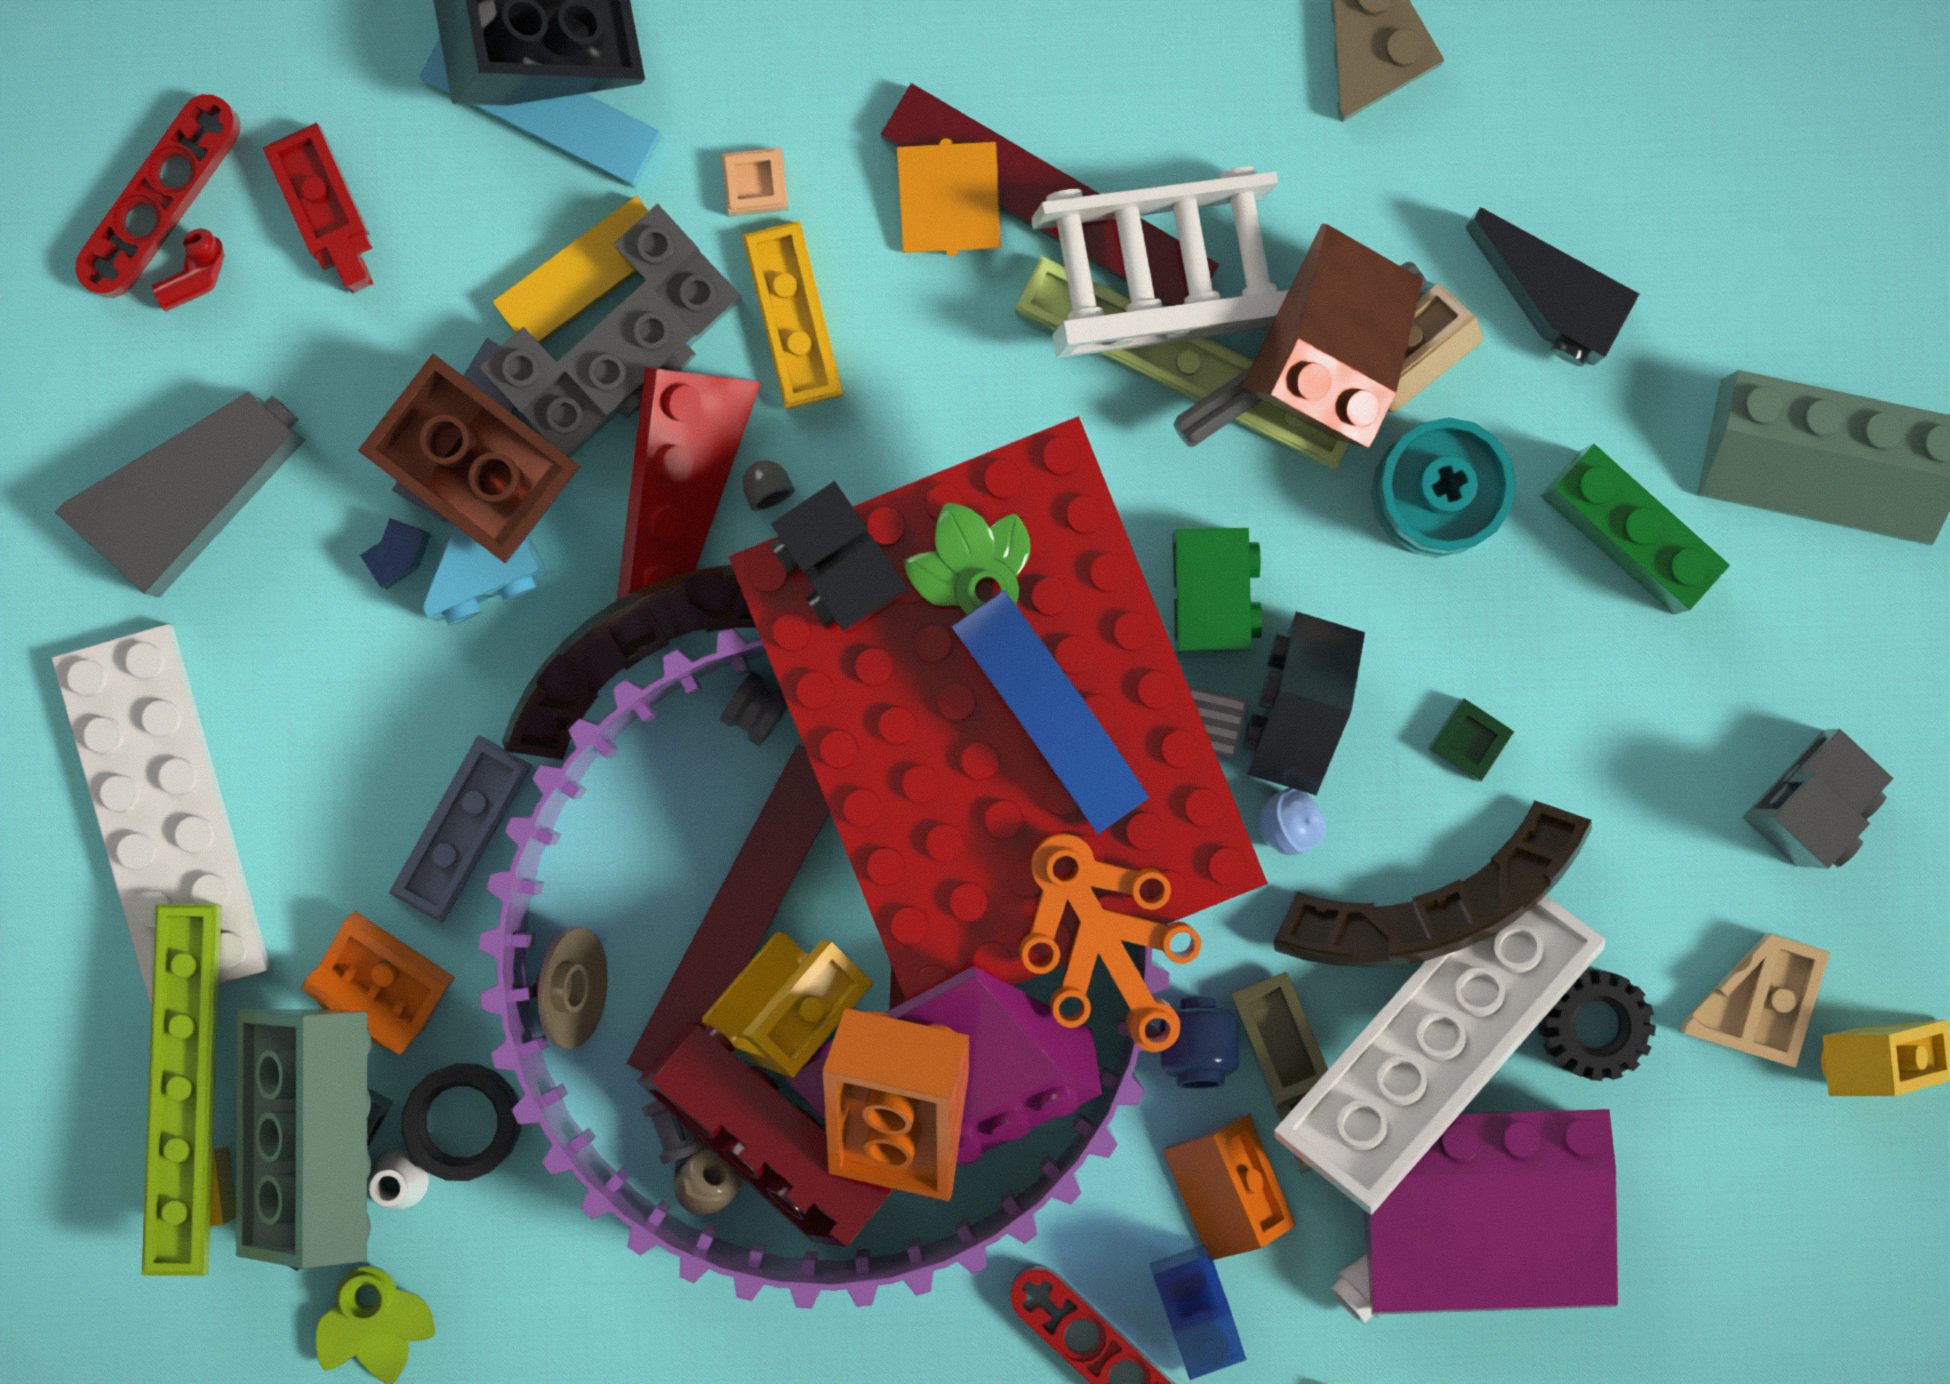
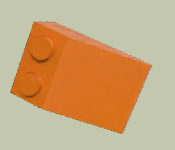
[823,1008,969,1201]

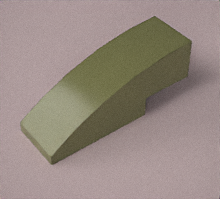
[1231,971,1328,1174]

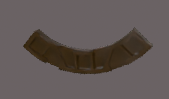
[502,565,756,760]
[1273,800,1592,967]

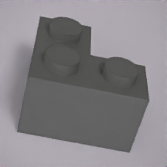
[1743,729,1894,869]

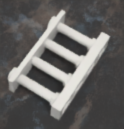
[1031,166,1289,358]

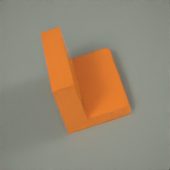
[1164,1114,1296,1260]

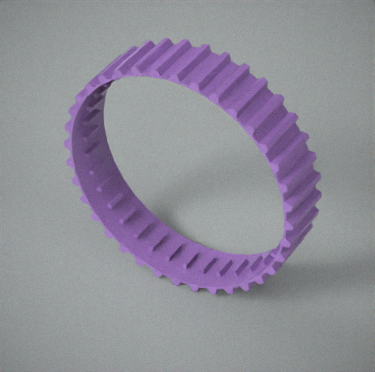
[479,629,1170,1308]

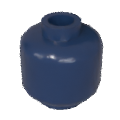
[1160,997,1239,1089]

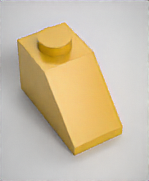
[1821,1020,1950,1096]

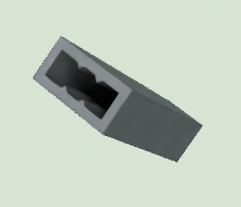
[55,392,305,598]

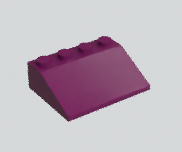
[784,966,1102,1166]
[1363,1109,1618,1315]

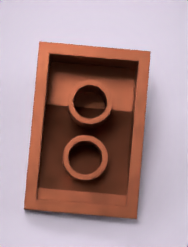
[1241,223,1423,448]
[358,353,581,564]

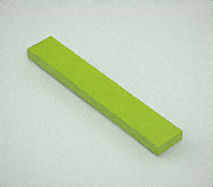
[141,904,222,1276]

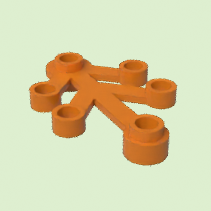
[1019,833,1201,1052]

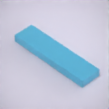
[420,37,661,188]

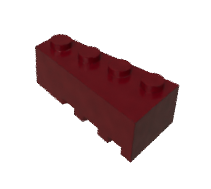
[636,1025,894,1247]

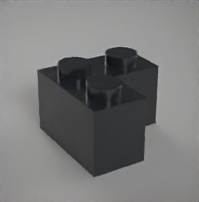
[1242,611,1365,796]

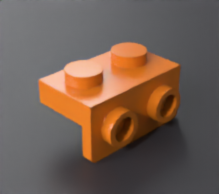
[301,911,455,1054]

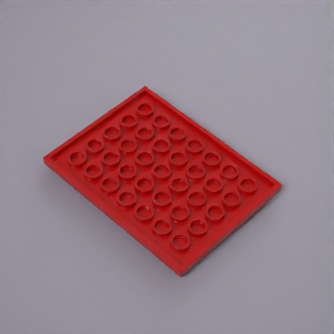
[728,416,1268,1001]

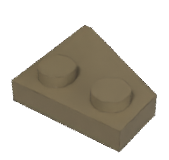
[1331,0,1444,122]

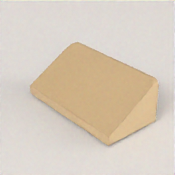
[1389,283,1483,412]

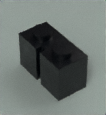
[769,481,908,634]

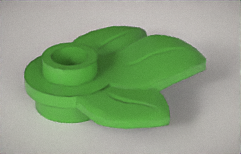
[904,503,1030,615]

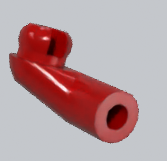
[152,228,225,312]

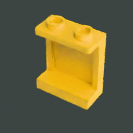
[702,932,874,1078]

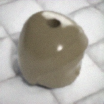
[674,1148,742,1216]

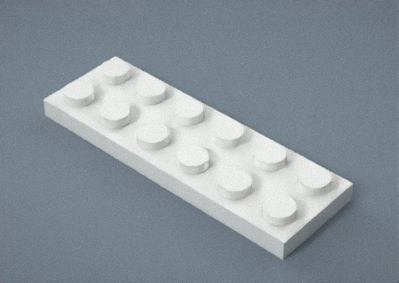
[52,624,271,1005]
[1274,895,1605,1215]

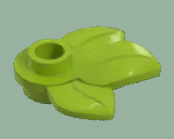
[316,1265,435,1384]

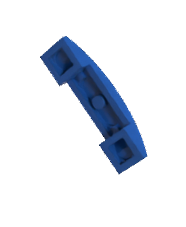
[951,590,1149,835]

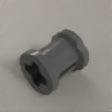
[641,1100,708,1164]

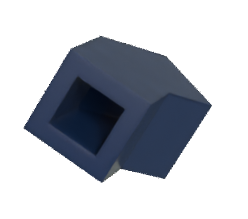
[360,518,431,589]

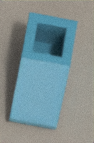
[423,526,547,626]

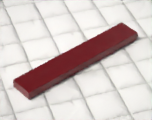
[881,83,1220,307]
[626,744,830,1073]

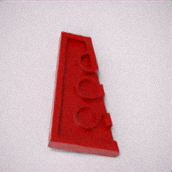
[616,367,761,601]

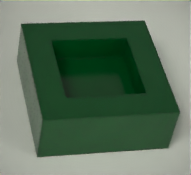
[1428,698,1514,782]

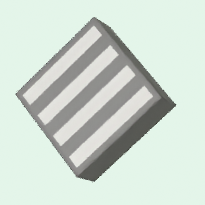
[1189,686,1248,758]

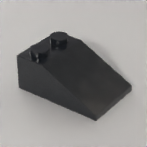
[433,0,645,106]

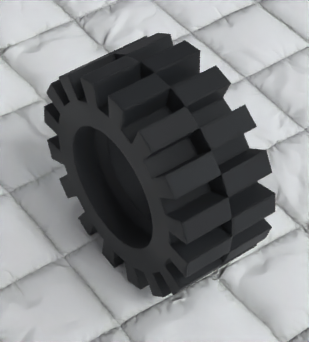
[1538,969,1656,1081]

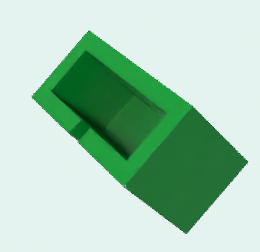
[1172,528,1262,653]

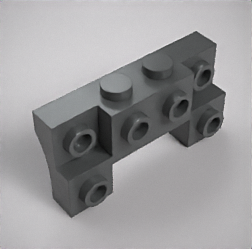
[479,203,742,458]

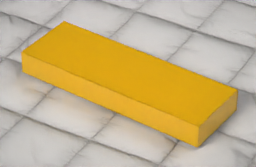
[492,195,648,345]
[742,221,844,411]

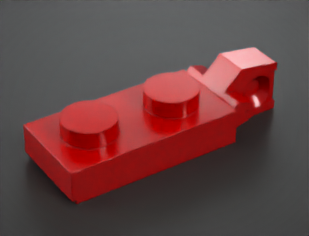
[262,123,374,294]

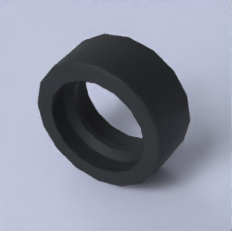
[402,1063,521,1181]

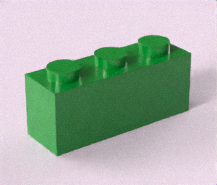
[1540,444,1730,615]

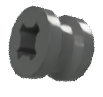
[719,671,788,747]

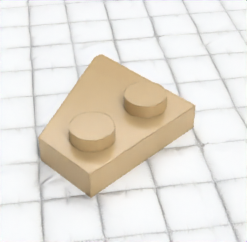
[1679,933,1830,1068]

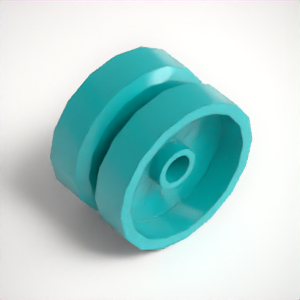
[1371,417,1516,558]

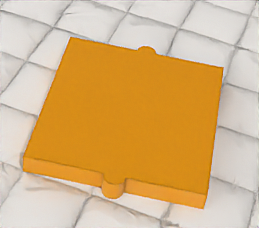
[897,138,1002,256]

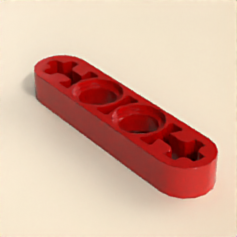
[75,94,240,298]
[1010,1265,1175,1384]

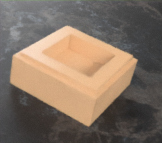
[722,148,788,217]

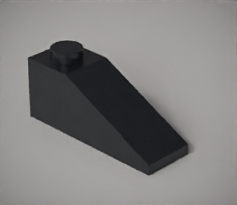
[1465,207,1640,367]

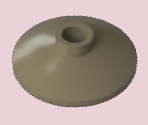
[535,927,607,1049]

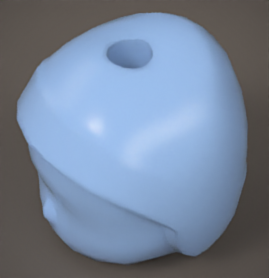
[1258,788,1326,855]

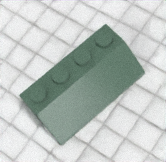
[1697,370,1950,545]
[236,1009,371,1269]

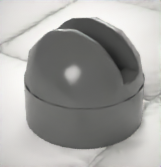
[742,460,795,511]

